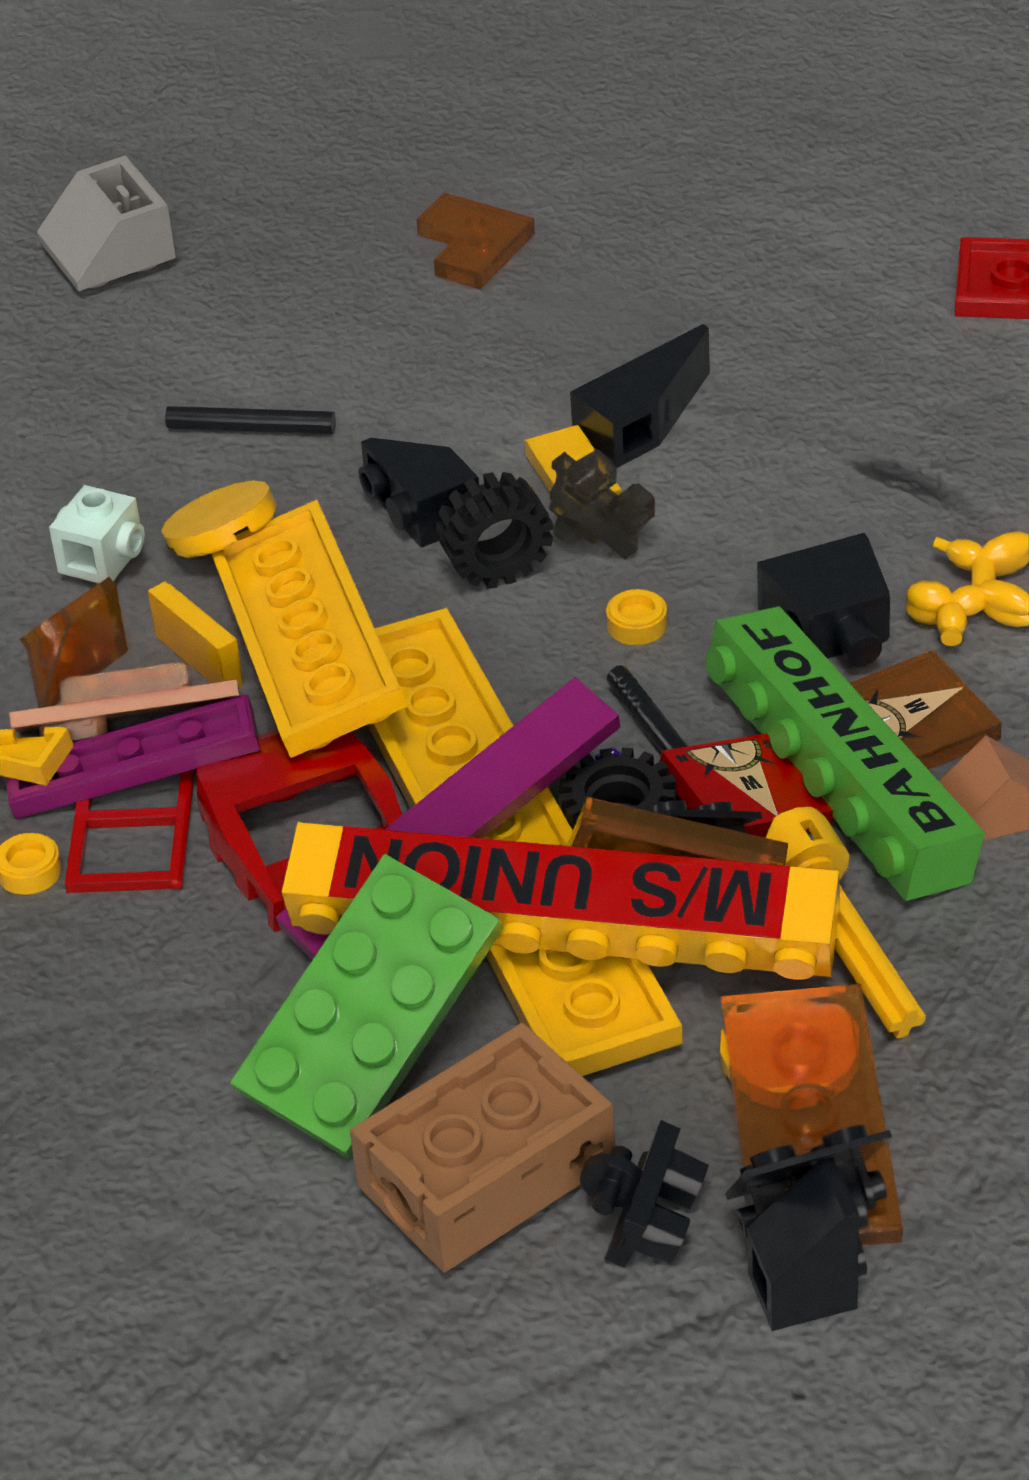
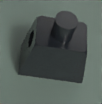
[757,533,890,667]

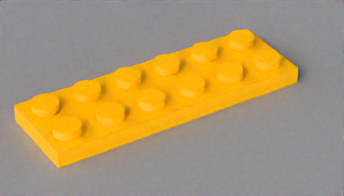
[211,499,409,758]

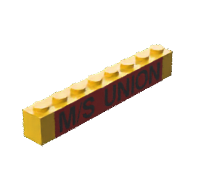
[282,822,840,980]

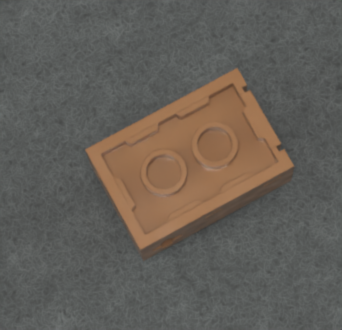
[349,1022,615,1273]

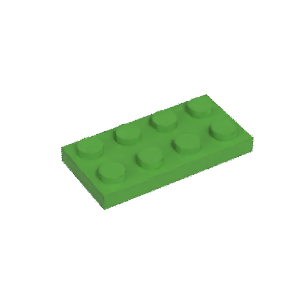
[230,854,503,1161]

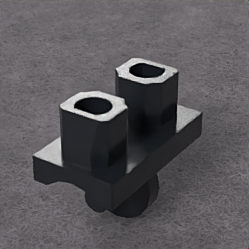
[580,1120,709,1268]

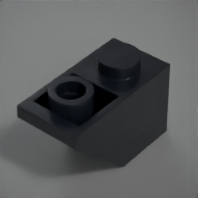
[358,438,479,548]
[747,1157,868,1331]

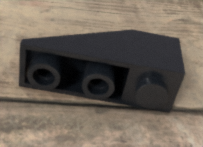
[570,324,710,469]

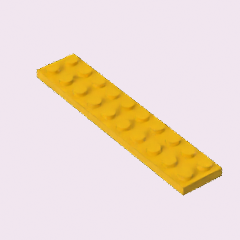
[367,608,683,1076]

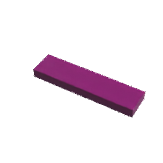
[6,694,260,819]

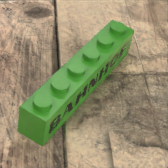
[706,606,985,901]

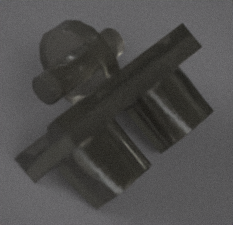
[549,449,655,559]

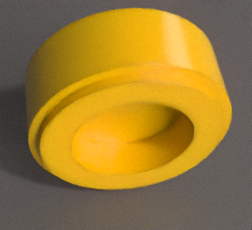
[606,589,668,645]
[0,833,62,895]

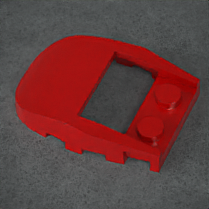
[197,730,402,932]

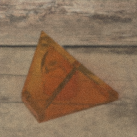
[19,577,128,708]

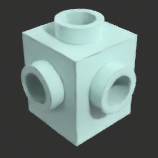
[49,485,145,586]

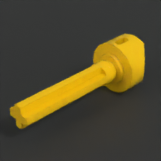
[756,807,926,1038]

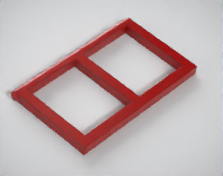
[65,769,195,893]

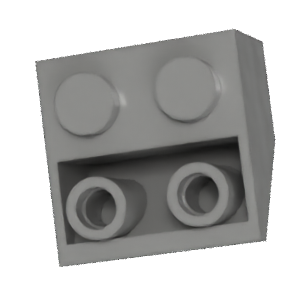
[37,155,176,292]

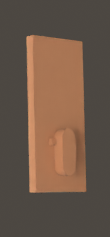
[9,680,240,742]

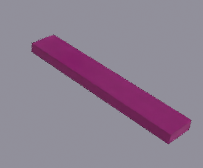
[276,677,620,960]

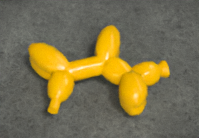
[906,531,1029,646]

